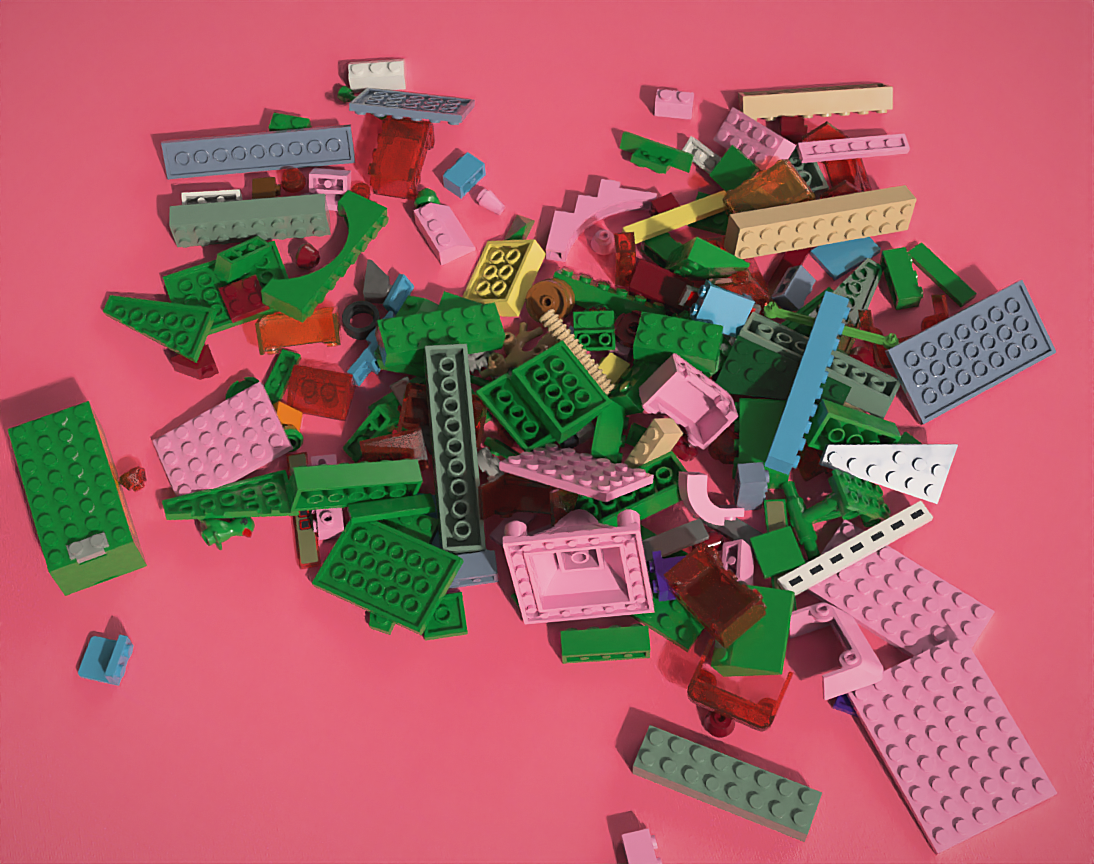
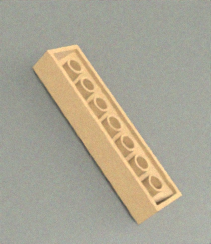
[738,83,893,121]

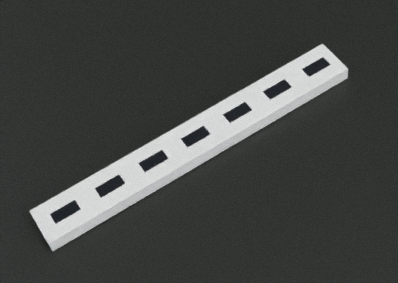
[777,501,933,596]

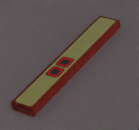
[286,452,322,570]

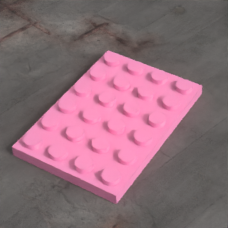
[153,382,293,497]
[499,443,654,502]

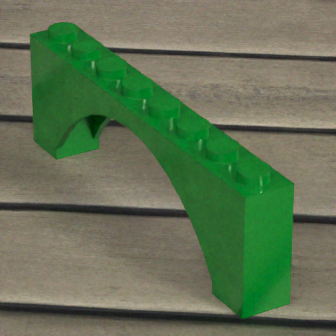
[261,190,389,323]

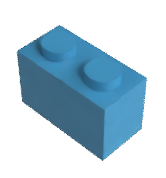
[443,152,486,199]

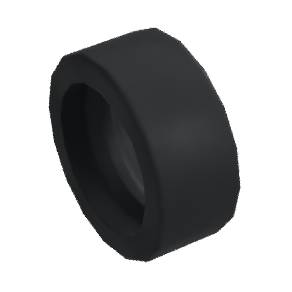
[342,301,380,340]

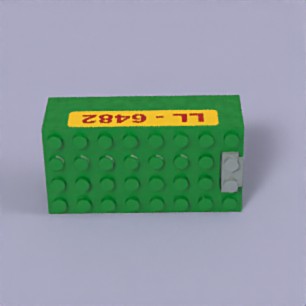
[7,401,147,596]

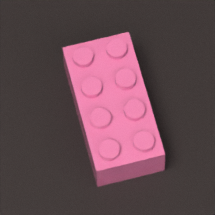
[713,107,796,179]

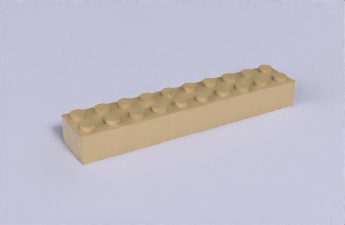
[724,185,917,259]

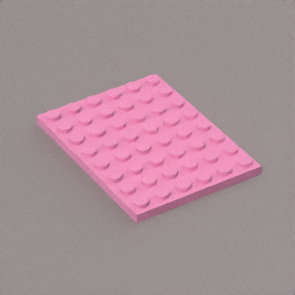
[846,634,1057,855]

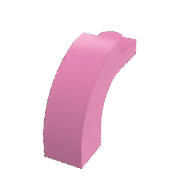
[678,472,744,525]

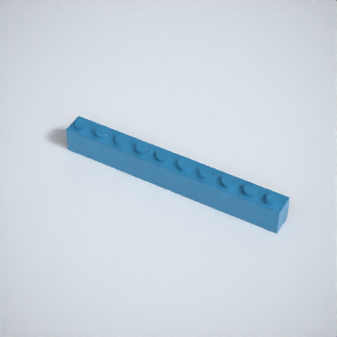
[764,291,850,475]

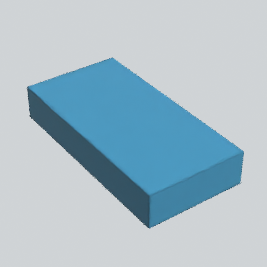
[383,274,415,316]

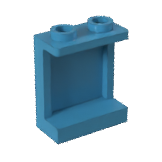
[690,280,755,338]

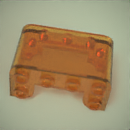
[723,159,816,219]

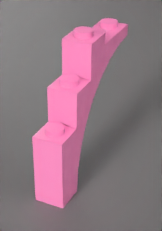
[546,179,657,262]

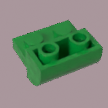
[573,311,615,351]

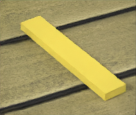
[622,190,734,245]

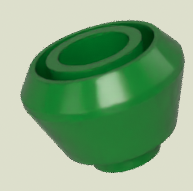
[414,188,440,209]
[283,425,304,452]

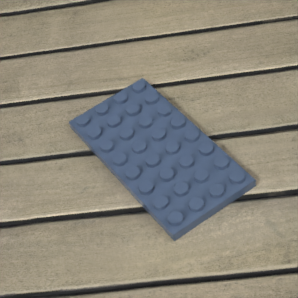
[885,280,1056,425]

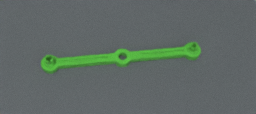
[764,302,899,349]

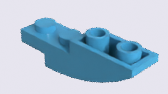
[347,311,395,386]

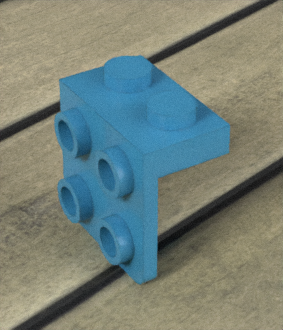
[78,634,134,686]

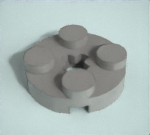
[477,447,509,489]

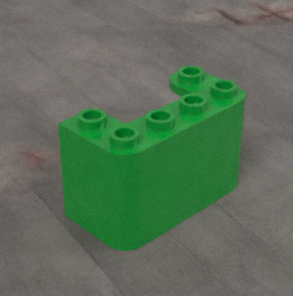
[732,398,790,489]

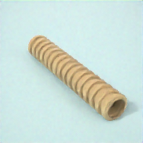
[539,309,615,395]

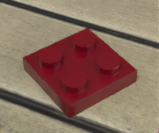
[218,275,270,323]

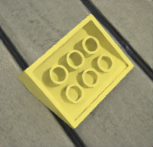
[462,239,546,317]

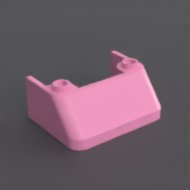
[789,602,883,700]

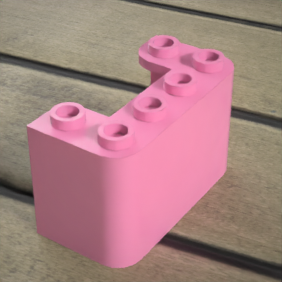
[639,354,738,450]

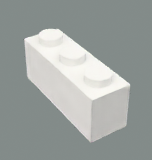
[181,189,243,205]

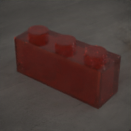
[614,232,636,287]

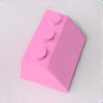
[413,203,476,266]

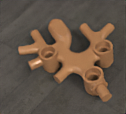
[479,322,559,379]

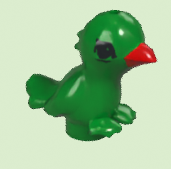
[198,517,255,551]

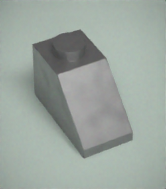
[363,259,393,304]

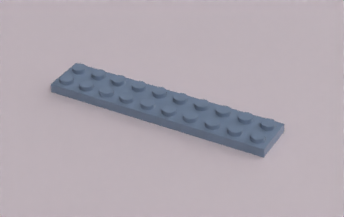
[161,124,355,179]

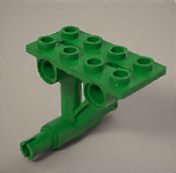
[781,469,891,561]

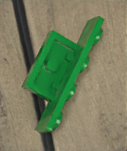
[619,131,694,174]

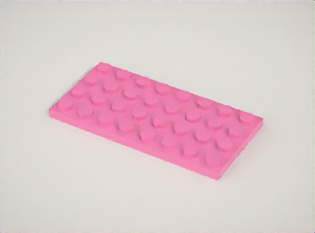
[805,520,995,658]

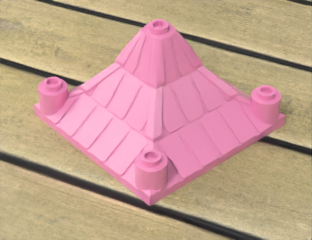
[503,509,654,624]

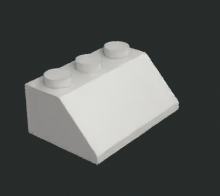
[348,59,406,93]

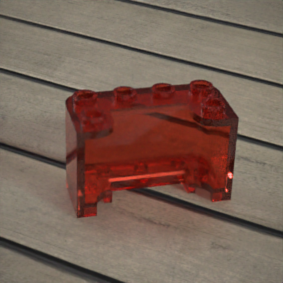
[368,115,435,201]
[663,541,767,649]

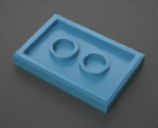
[810,237,881,281]

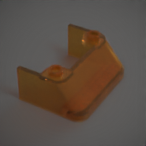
[255,306,342,355]

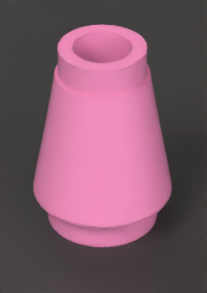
[476,189,506,215]

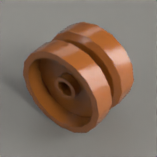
[525,278,575,324]

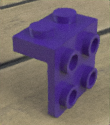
[648,551,701,602]

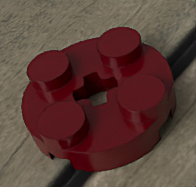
[614,310,642,348]
[671,426,698,462]

